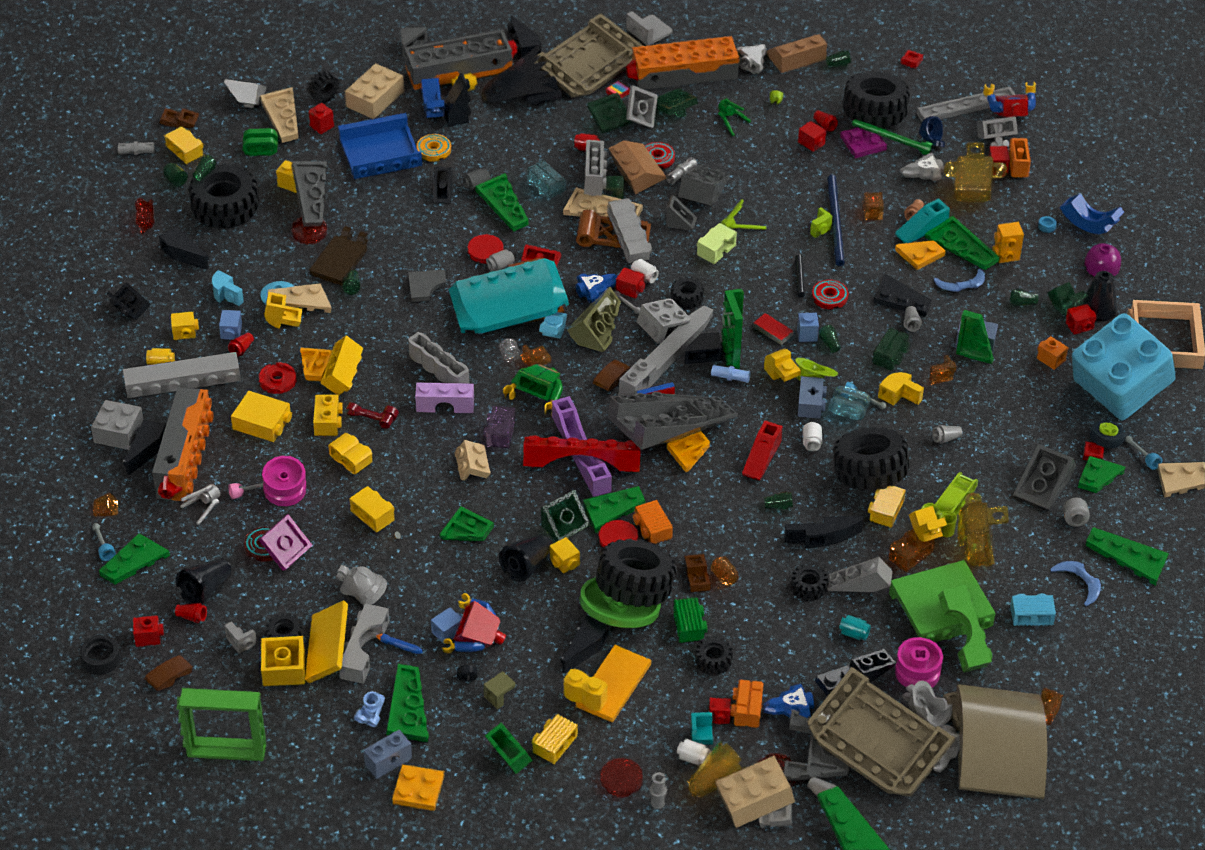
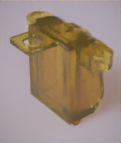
[944,142,1007,202]
[957,493,1009,567]

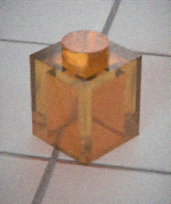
[863,192,884,220]

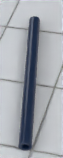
[827,175,845,266]

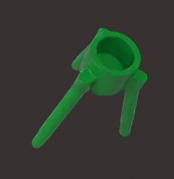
[718,98,751,136]

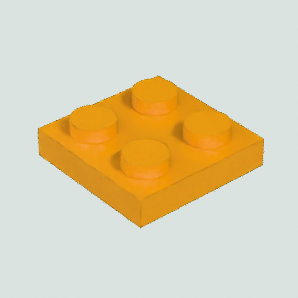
[392,765,444,811]

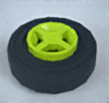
[1090,421,1125,448]

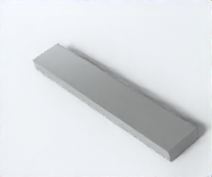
[916,87,1015,121]

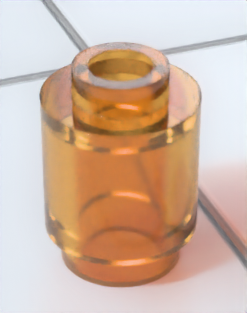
[711,556,739,586]

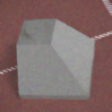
[224,79,267,108]
[626,86,657,128]

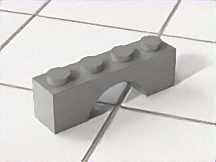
[339,603,389,684]

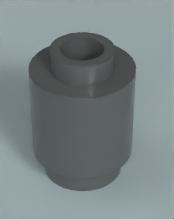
[463,168,491,191]

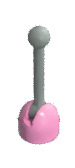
[228,483,263,500]

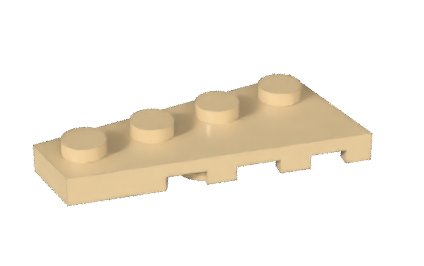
[563,187,643,217]

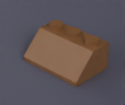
[766,34,827,73]
[609,141,666,194]

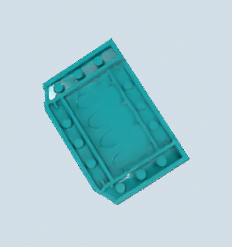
[448,258,569,334]

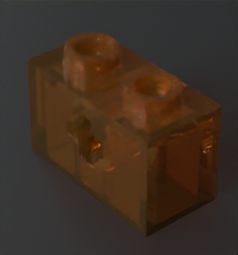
[889,529,935,572]

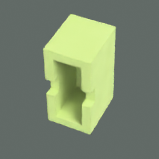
[697,223,737,264]

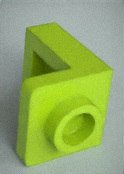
[810,207,832,238]

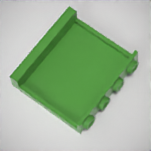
[889,560,995,642]

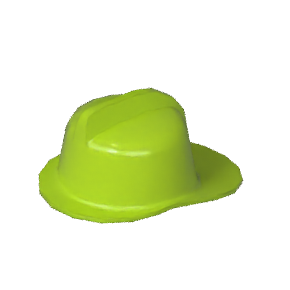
[795,358,838,381]

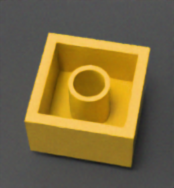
[261,636,305,686]

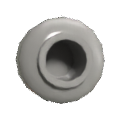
[1063,498,1090,527]

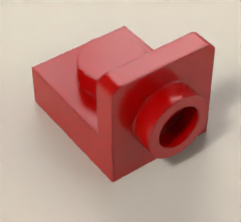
[709,698,731,724]

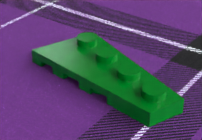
[475,173,528,232]
[817,786,890,850]

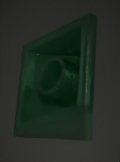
[541,490,591,542]

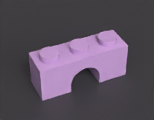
[415,383,474,413]

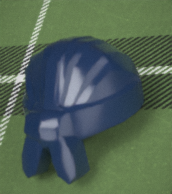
[919,116,945,147]

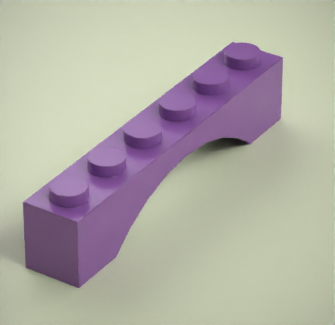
[552,396,612,497]

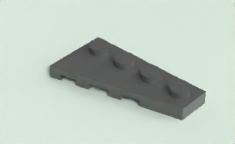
[291,161,327,226]

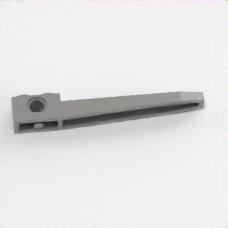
[618,306,713,395]

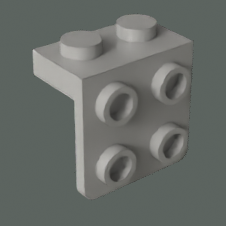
[626,11,672,46]
[637,298,691,344]

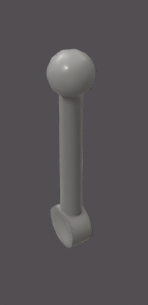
[614,291,640,314]

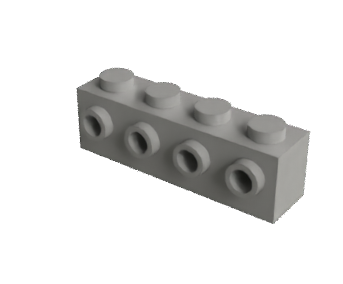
[584,140,607,196]

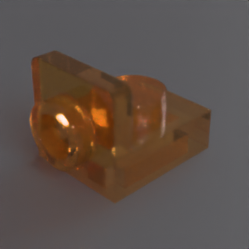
[521,345,551,367]
[929,355,956,384]
[1041,688,1063,726]

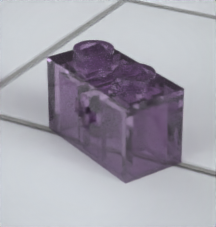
[483,405,516,449]

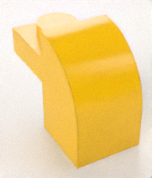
[264,292,302,329]
[764,348,801,382]
[878,372,924,405]
[909,506,947,542]

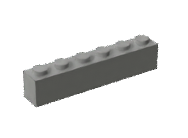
[123,352,241,399]

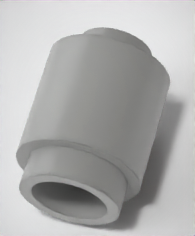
[486,249,515,271]

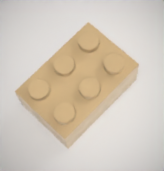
[345,64,404,119]
[715,756,795,828]

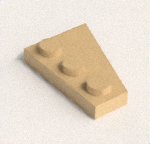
[267,284,332,313]

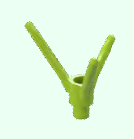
[721,199,766,230]

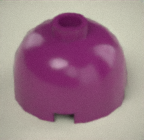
[1084,243,1121,277]

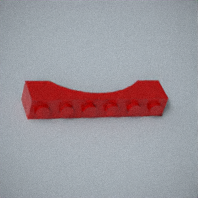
[523,435,641,472]

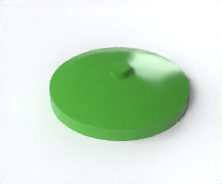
[579,577,661,628]

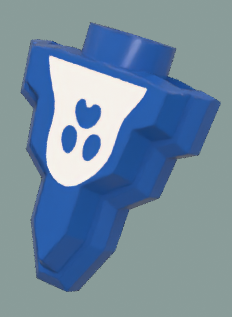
[576,274,618,303]
[762,684,814,719]

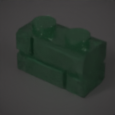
[872,328,910,370]

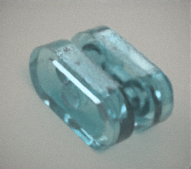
[828,386,871,420]

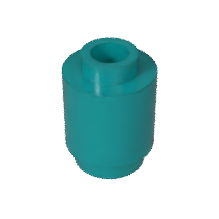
[839,615,871,640]

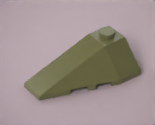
[567,287,621,352]

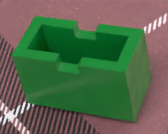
[485,723,532,774]

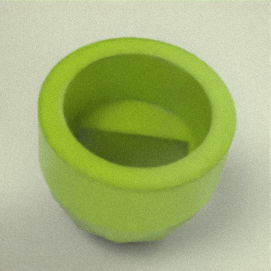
[769,91,783,105]

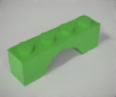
[938,584,992,673]

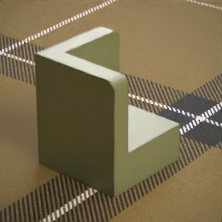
[484,671,516,709]

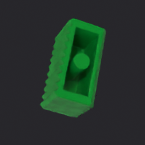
[673,597,708,643]

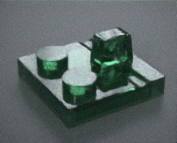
[656,88,698,118]
[587,92,633,134]

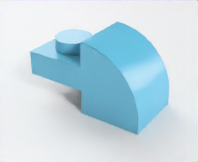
[212,270,244,306]
[539,312,567,339]

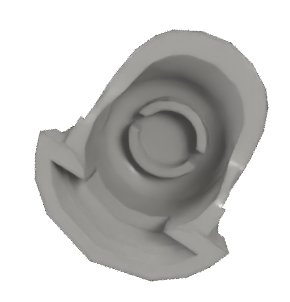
[335,565,387,606]
[902,681,952,727]

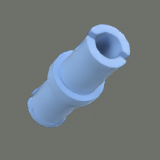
[711,364,751,383]

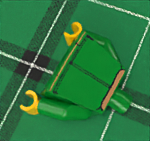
[503,364,563,414]

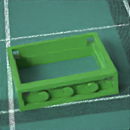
[176,688,266,761]

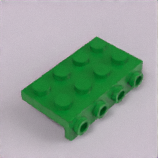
[721,289,744,369]

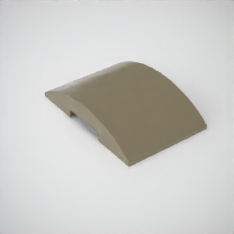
[957,684,1047,799]

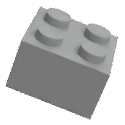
[91,400,143,450]

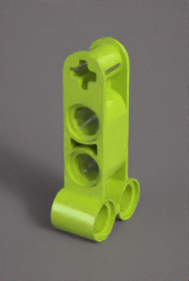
[922,472,978,537]

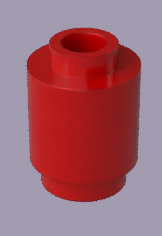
[574,133,600,151]

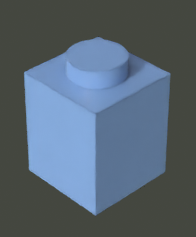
[219,310,242,339]
[797,313,819,342]
[431,608,462,645]

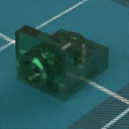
[606,176,624,199]

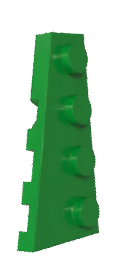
[925,216,999,270]
[1085,527,1169,586]
[386,664,429,742]

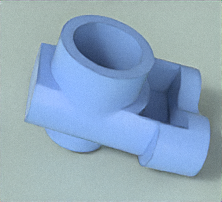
[354,691,385,727]

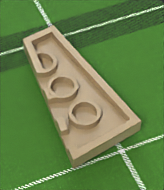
[260,87,299,143]
[1157,462,1205,498]

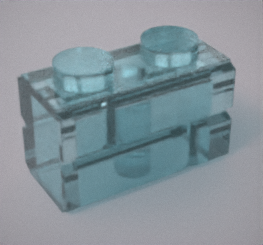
[527,160,565,199]

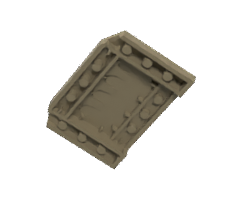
[535,13,643,97]
[807,667,955,797]

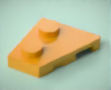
[895,241,945,270]
[300,348,332,381]
[667,431,710,472]

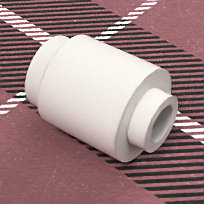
[631,259,659,283]
[803,422,822,451]
[677,739,710,766]

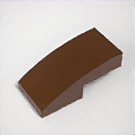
[159,108,199,128]
[593,360,630,391]
[684,554,711,592]
[145,655,193,691]

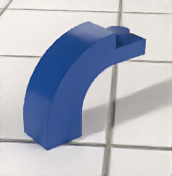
[421,78,444,118]
[1059,193,1124,234]

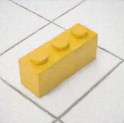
[321,335,363,395]

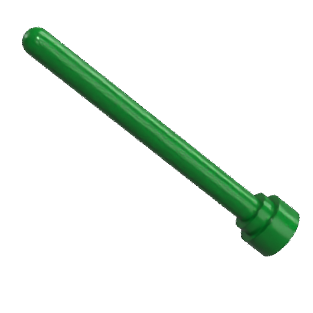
[852,119,933,155]

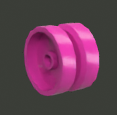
[262,456,307,506]
[895,637,943,687]

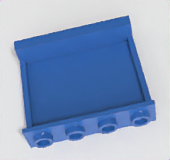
[338,113,422,179]

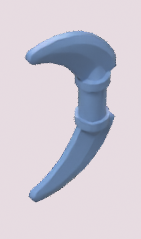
[934,269,985,292]
[1050,561,1101,606]

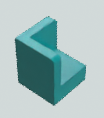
[690,712,713,745]

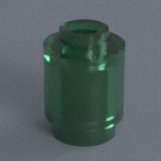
[163,163,188,187]

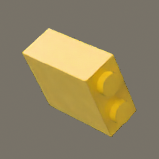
[231,391,292,442]

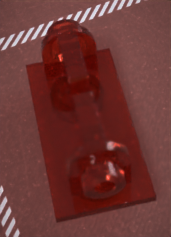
[135,198,154,234]

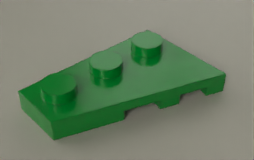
[956,310,994,364]
[99,533,170,584]

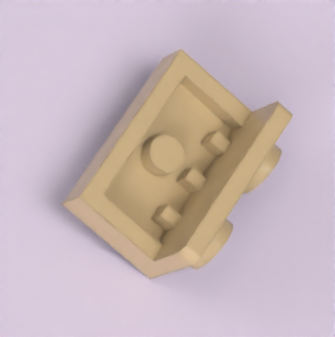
[455,440,491,481]

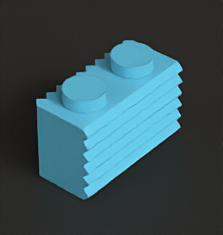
[1010,593,1056,626]

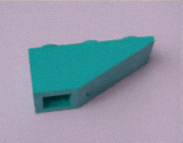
[895,199,950,243]

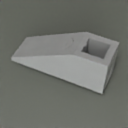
[827,557,892,592]

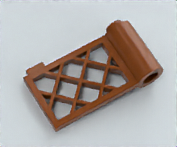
[576,210,651,248]

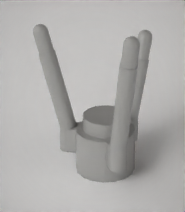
[180,484,221,525]

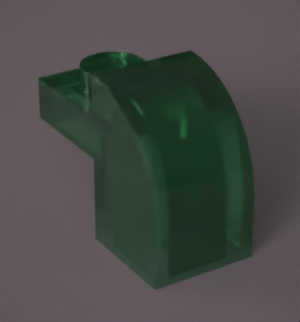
[1047,282,1087,315]

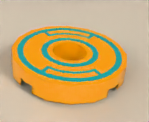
[416,134,451,162]

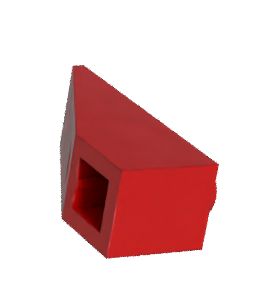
[742,421,783,481]

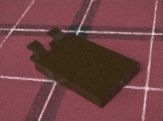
[309,226,368,286]

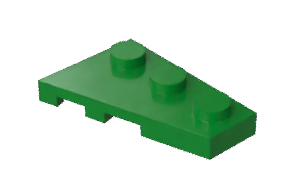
[583,486,645,533]

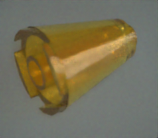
[687,740,746,797]

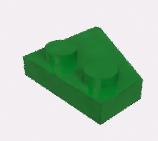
[1078,456,1125,493]
[440,506,494,541]

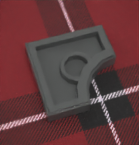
[408,269,446,302]

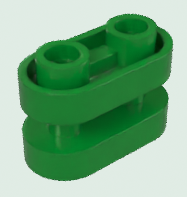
[243,128,278,156]

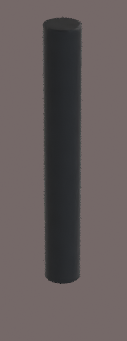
[795,254,805,298]

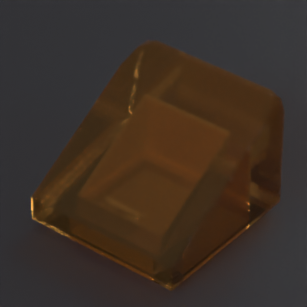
[93,493,118,517]

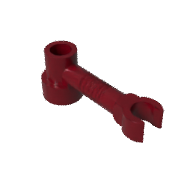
[346,402,399,429]

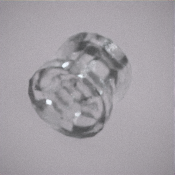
[499,339,520,362]

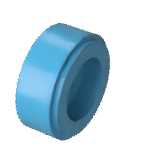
[1038,216,1057,233]

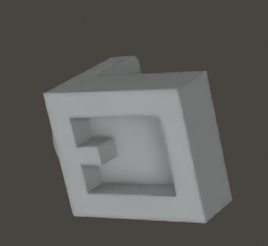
[225,621,256,653]

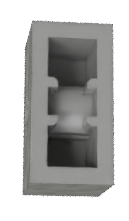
[976,117,1018,139]

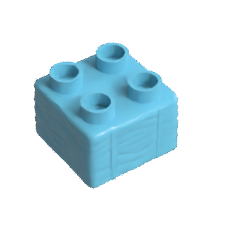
[1072,313,1176,421]

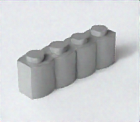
[607,198,652,263]
[408,332,469,384]

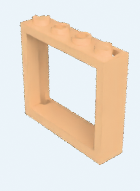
[1128,300,1205,369]

